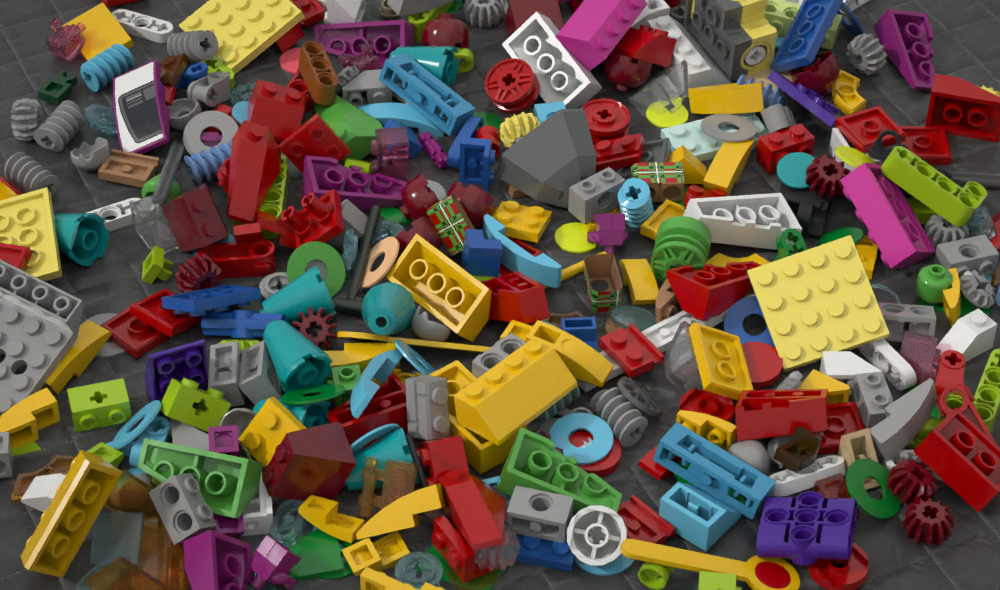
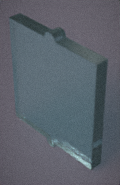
[90,510,144,569]

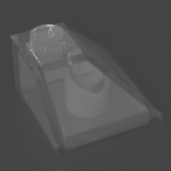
[628,60,688,115]
[130,195,180,253]
[664,321,704,390]

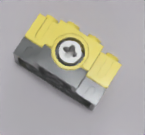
[683,0,778,82]

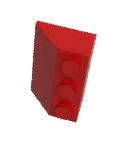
[913,407,1000,513]

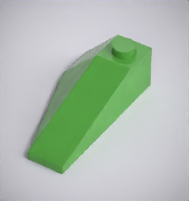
[314,94,390,163]
[496,427,622,513]
[137,438,264,519]

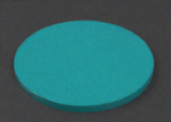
[777,152,815,189]

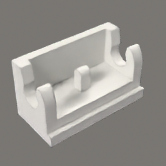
[241,473,274,536]

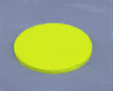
[646,101,688,129]
[835,146,875,168]
[555,222,598,254]

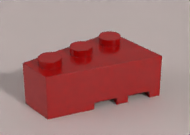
[481,271,550,326]
[327,373,408,449]
[735,389,830,441]

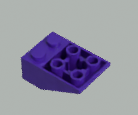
[144,339,209,417]

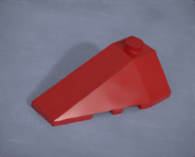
[226,120,281,224]
[438,470,508,551]

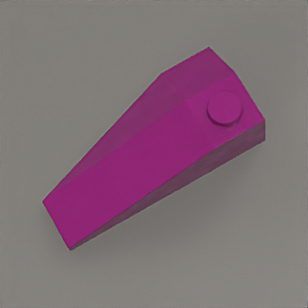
[873,9,935,91]
[315,20,414,69]
[301,155,407,211]
[183,530,253,590]

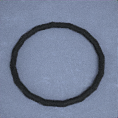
[406,433,428,488]

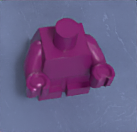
[587,213,628,256]
[250,535,301,590]

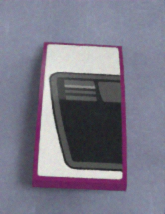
[113,59,170,154]

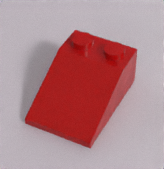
[925,74,1000,143]

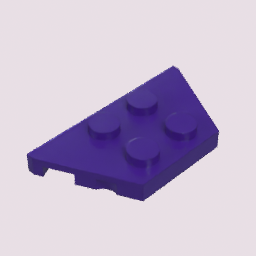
[767,70,842,128]

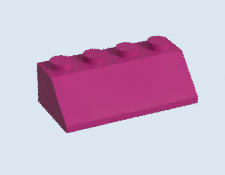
[555,0,647,71]
[840,163,936,269]

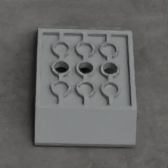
[0,260,84,416]

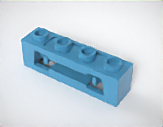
[378,52,476,136]
[653,422,776,520]

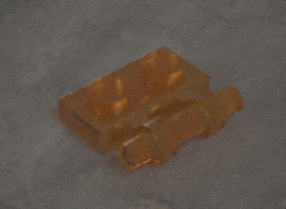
[358,457,417,517]

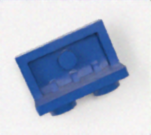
[460,137,496,193]

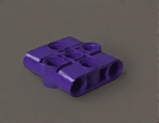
[757,491,857,565]

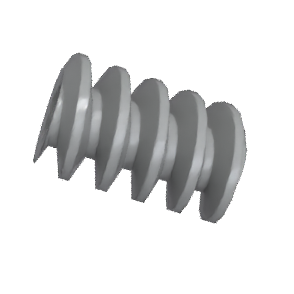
[167,30,218,62]
[34,100,85,152]
[4,152,60,198]
[590,387,648,448]

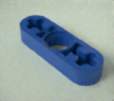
[447,115,484,170]

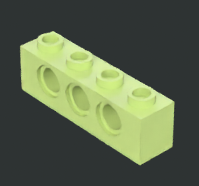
[765,0,842,50]

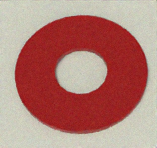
[0,175,25,195]

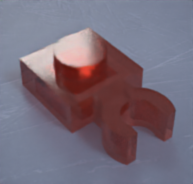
[813,473,860,521]

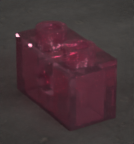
[371,127,409,182]

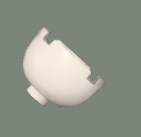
[567,505,627,565]

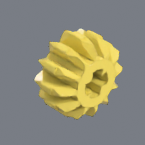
[499,112,541,149]

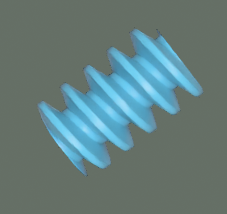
[80,43,135,92]
[617,178,654,228]

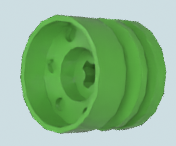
[651,216,712,283]

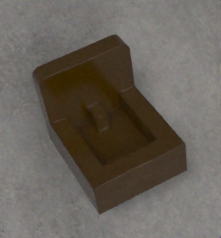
[773,426,822,472]

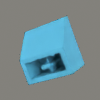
[659,482,741,551]

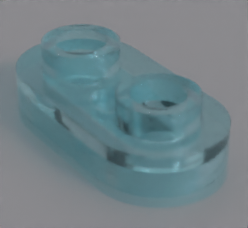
[967,206,997,240]
[270,499,307,547]

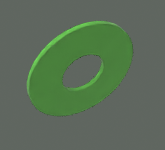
[287,241,345,298]

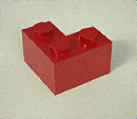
[416,435,469,487]

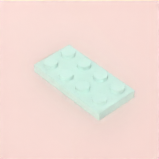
[660,112,769,162]

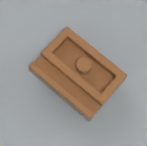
[98,149,160,188]

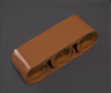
[298,41,338,105]

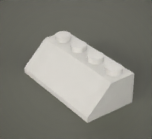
[502,12,603,109]
[647,15,731,98]

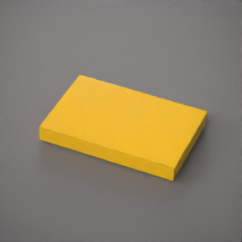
[62,2,134,61]
[689,322,753,400]

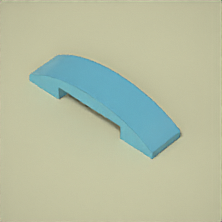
[357,102,446,137]
[483,214,562,288]
[350,350,403,419]

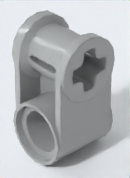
[187,71,231,107]
[760,103,797,134]

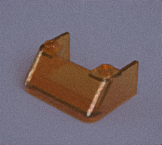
[86,469,188,590]

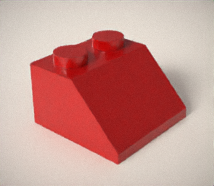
[612,25,677,67]
[247,79,305,142]

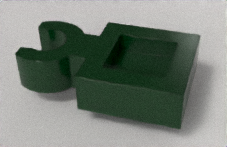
[37,70,78,106]

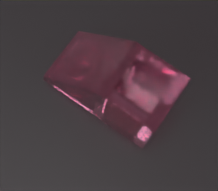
[900,331,941,387]

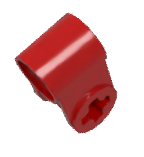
[934,350,966,396]

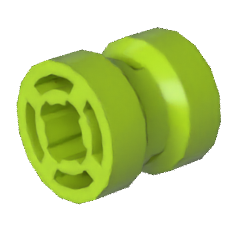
[638,562,675,590]

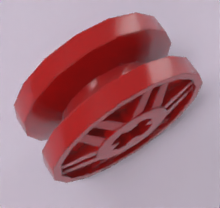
[485,58,540,114]
[581,98,630,145]

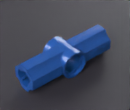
[201,310,287,339]

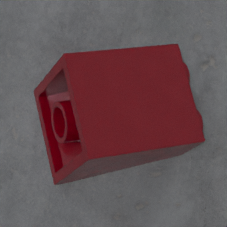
[504,0,564,37]
[161,183,228,252]
[262,422,356,501]

